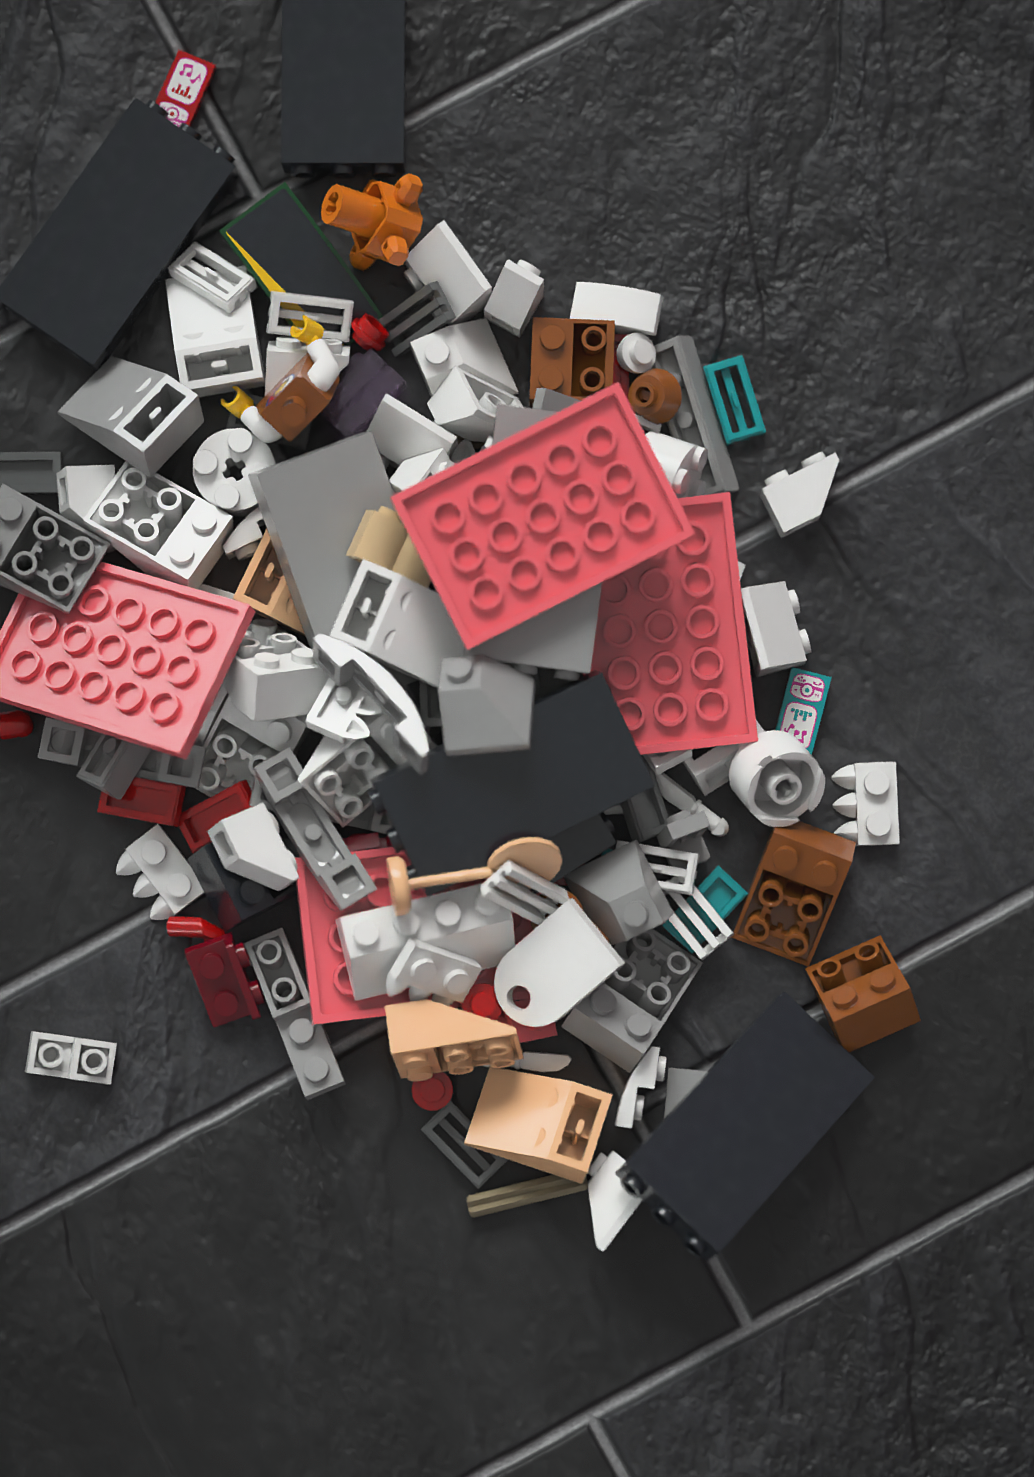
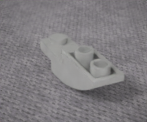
[244,928,346,1100]

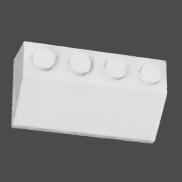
[335,883,515,1001]

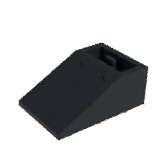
[187,813,301,932]

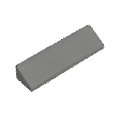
[651,336,739,495]
[76,734,151,799]

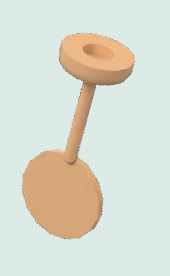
[386,837,562,916]

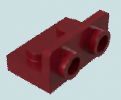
[185,932,265,1028]

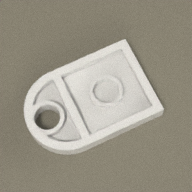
[494,898,626,1027]

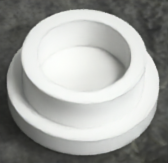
[616,332,656,374]

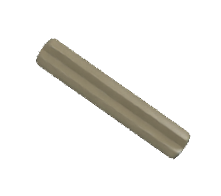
[466,1175,588,1217]

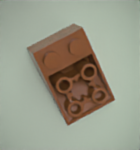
[732,821,856,967]

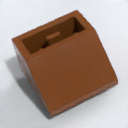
[529,317,615,407]
[805,935,921,1052]

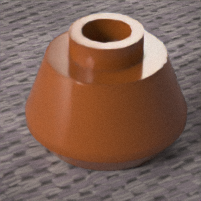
[628,368,682,425]

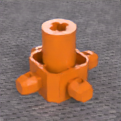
[321,173,423,271]

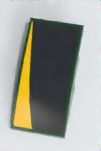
[219,182,383,346]

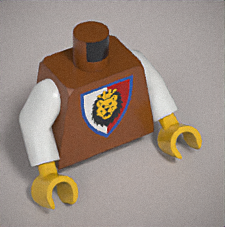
[221,315,340,443]

